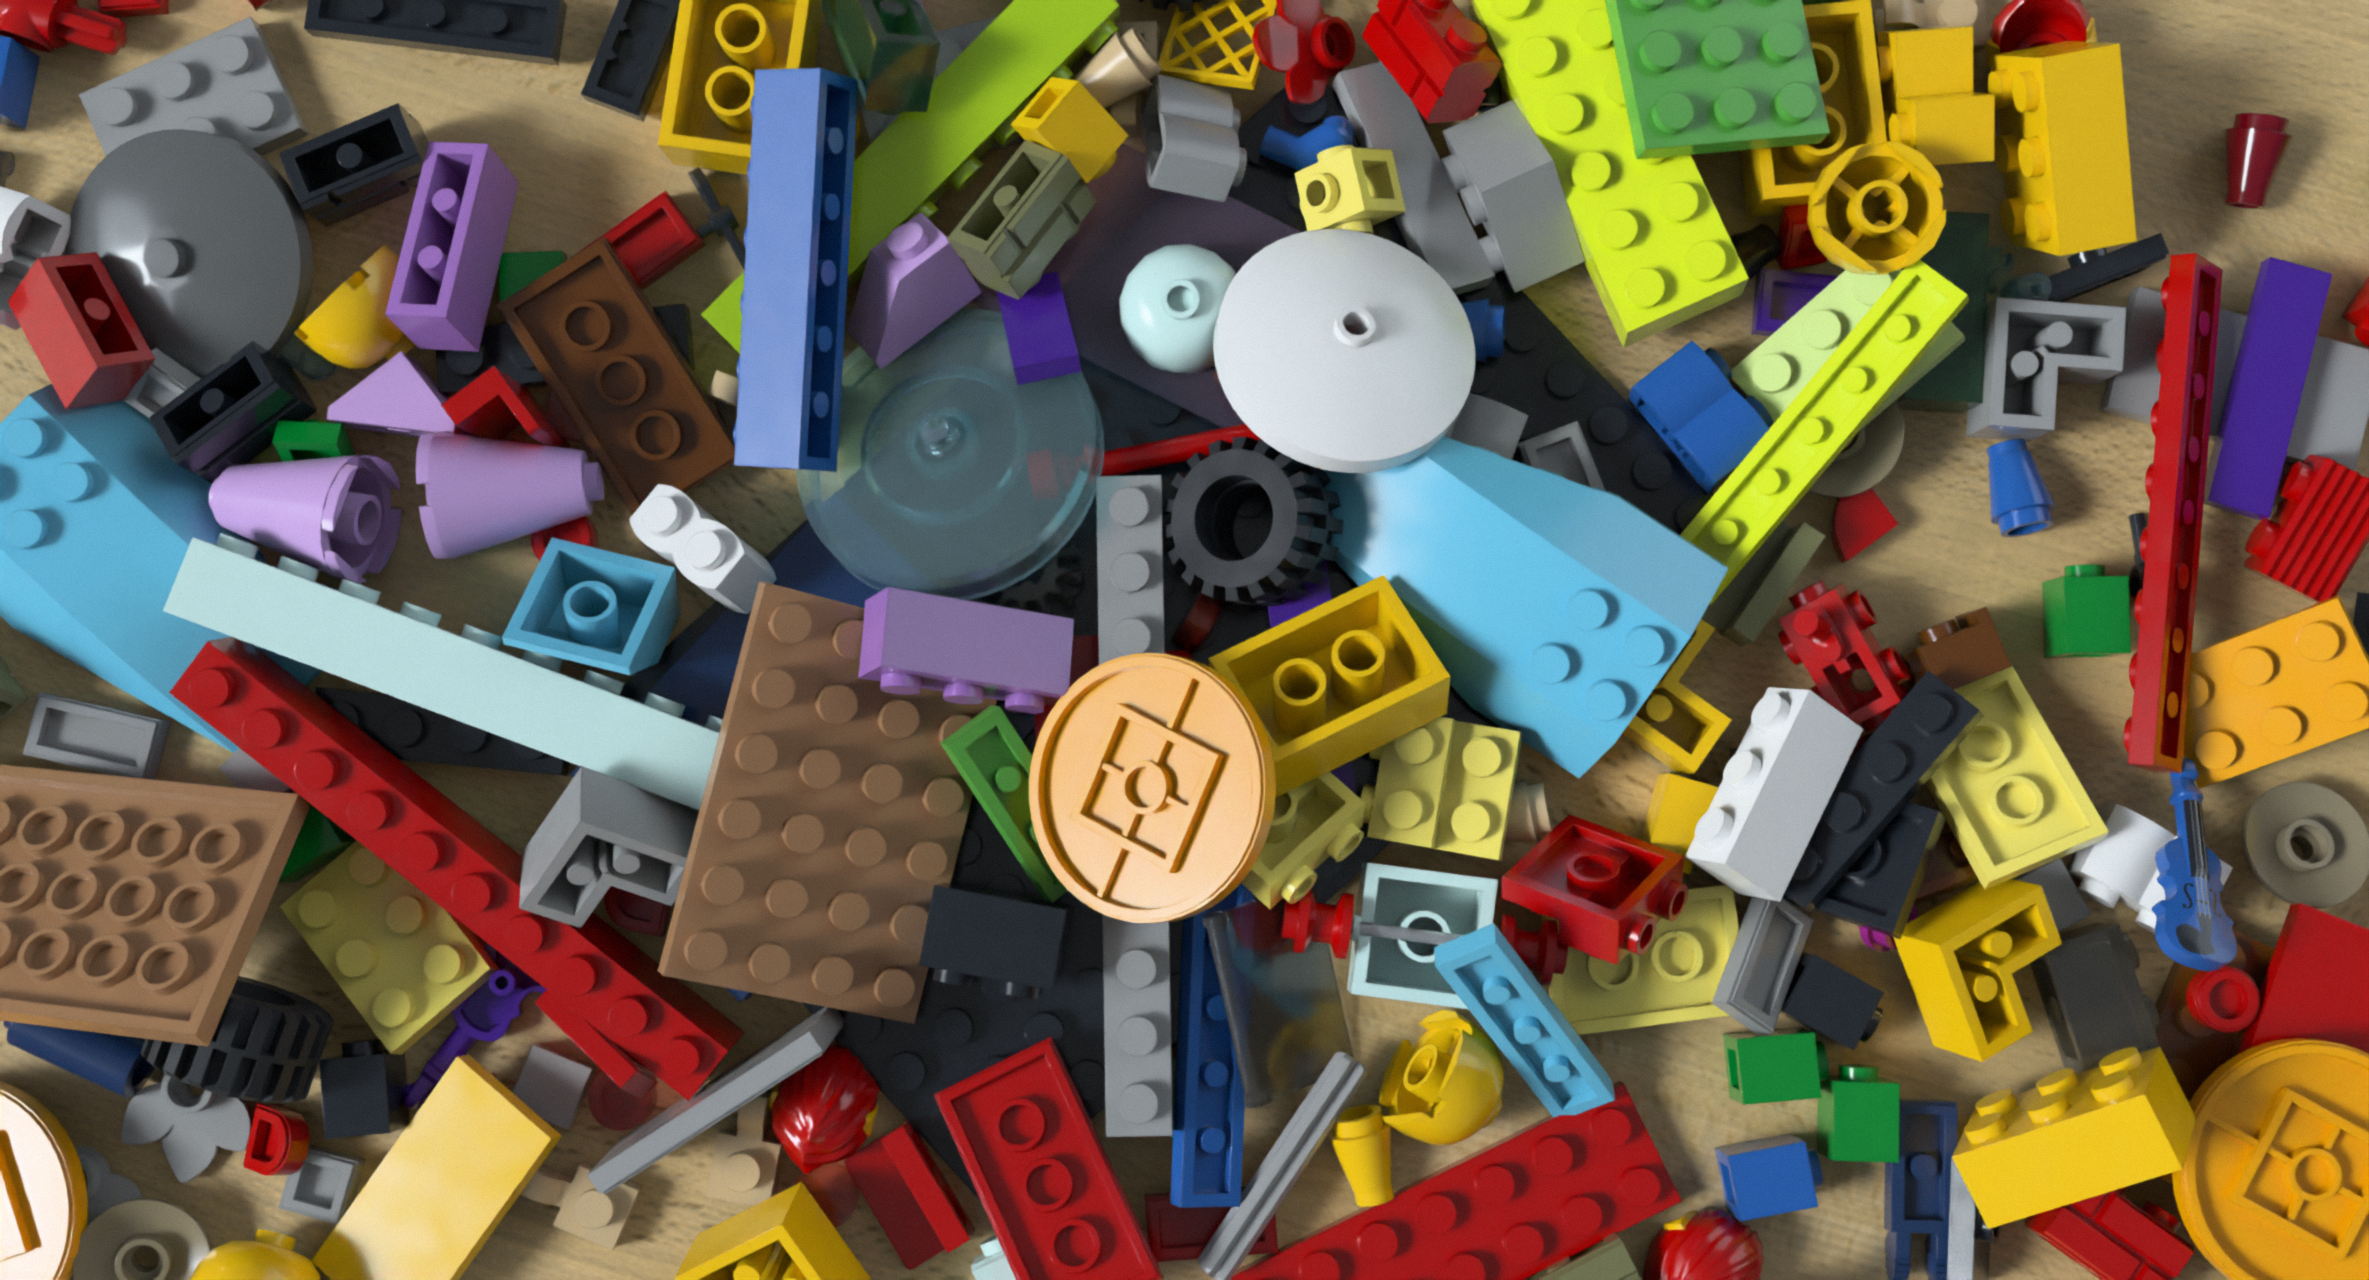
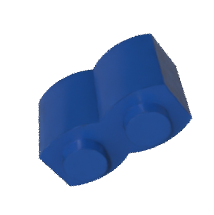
[1628,341,1773,494]

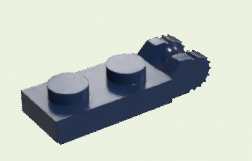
[1884,1098,1958,1280]

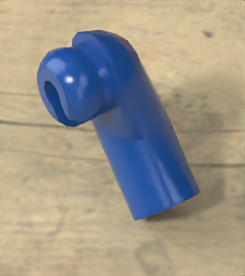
[1259,115,1355,171]

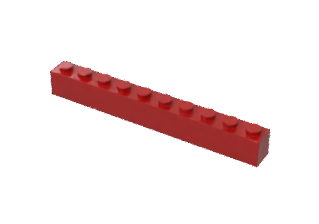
[169,637,745,1101]

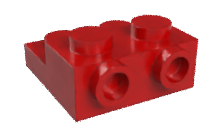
[1502,814,1688,965]

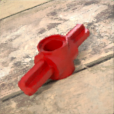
[0,0,127,55]

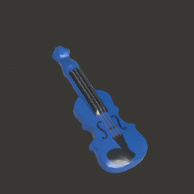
[2152,757,2237,971]

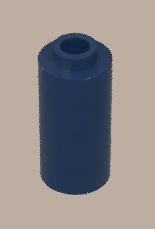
[3,1021,155,1098]

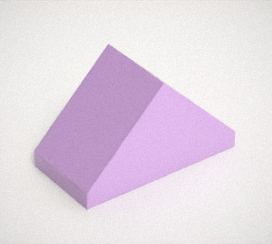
[327,351,473,438]

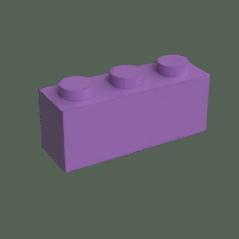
[385,141,519,352]
[858,587,1074,714]

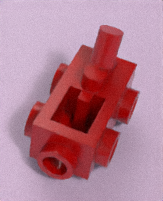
[1778,580,1911,732]

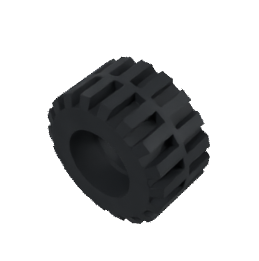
[1162,437,1343,607]
[141,976,334,1103]

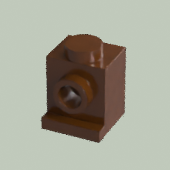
[1900,607,2012,690]

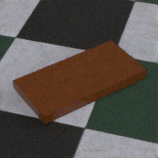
[496,237,735,515]

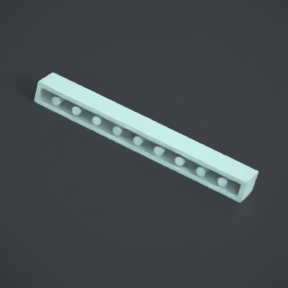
[163,533,723,810]

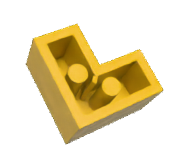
[1876,26,1995,166]
[1622,619,1731,775]
[1893,879,2062,1062]
[674,1182,872,1280]

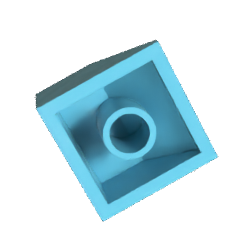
[502,537,680,675]

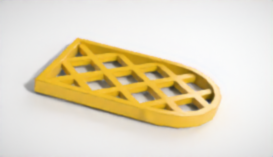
[1158,0,1277,90]

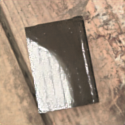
[1202,883,1354,1108]

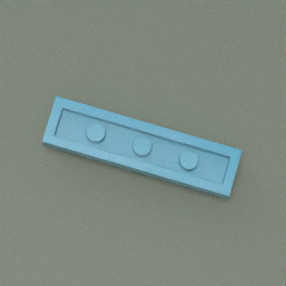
[1434,923,1615,1118]

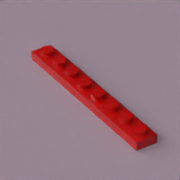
[2123,253,2223,774]

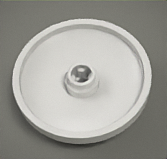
[1213,229,1475,473]

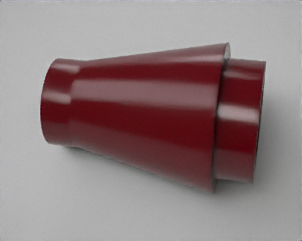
[2225,113,2293,209]

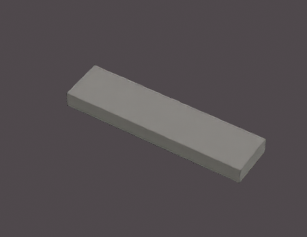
[1332,61,1495,295]

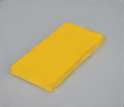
[312,1054,562,1280]

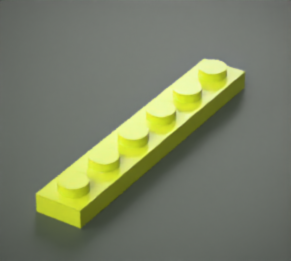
[1680,260,1969,605]

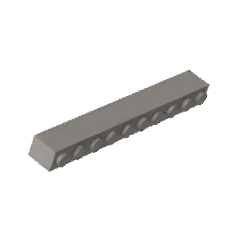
[1096,475,1173,1137]

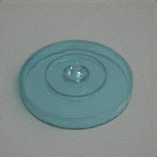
[796,308,1104,600]

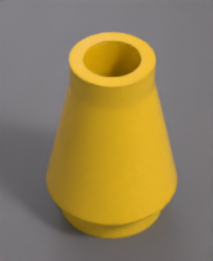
[1328,1104,1394,1207]

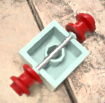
[1281,862,1568,1009]

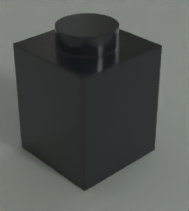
[1780,952,1884,1050]
[319,1039,410,1139]

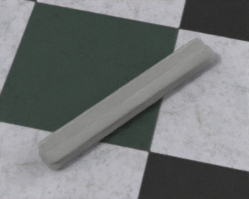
[1198,1051,1368,1280]

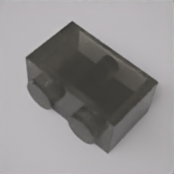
[2030,922,2161,1072]

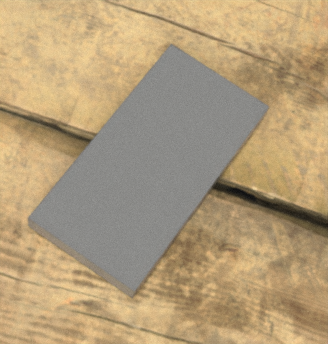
[2100,286,2369,471]
[587,1007,845,1194]

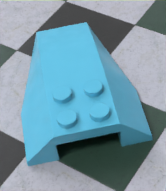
[0,384,323,753]
[1322,435,1728,778]

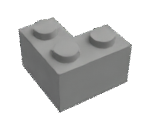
[1441,100,1585,293]
[1966,297,2126,442]
[519,766,699,928]

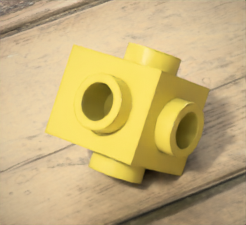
[1294,145,1406,235]

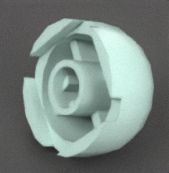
[1119,244,1236,374]

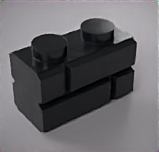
[279,103,428,227]
[150,341,317,484]

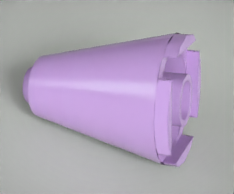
[416,432,604,560]
[209,455,402,584]

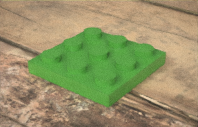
[1605,0,1830,159]

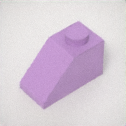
[847,212,982,369]

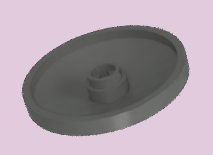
[65,129,314,379]

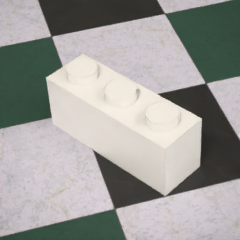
[1685,687,1863,902]

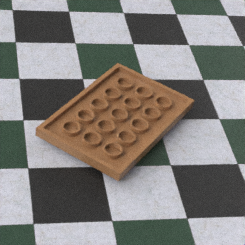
[658,581,997,1024]
[0,764,310,1047]

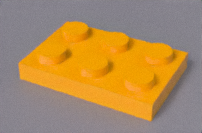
[2183,595,2369,789]

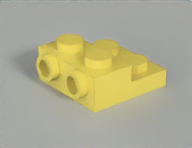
[1360,717,1523,861]
[1241,771,1365,909]

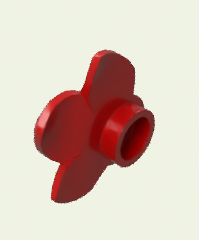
[1252,0,1355,105]

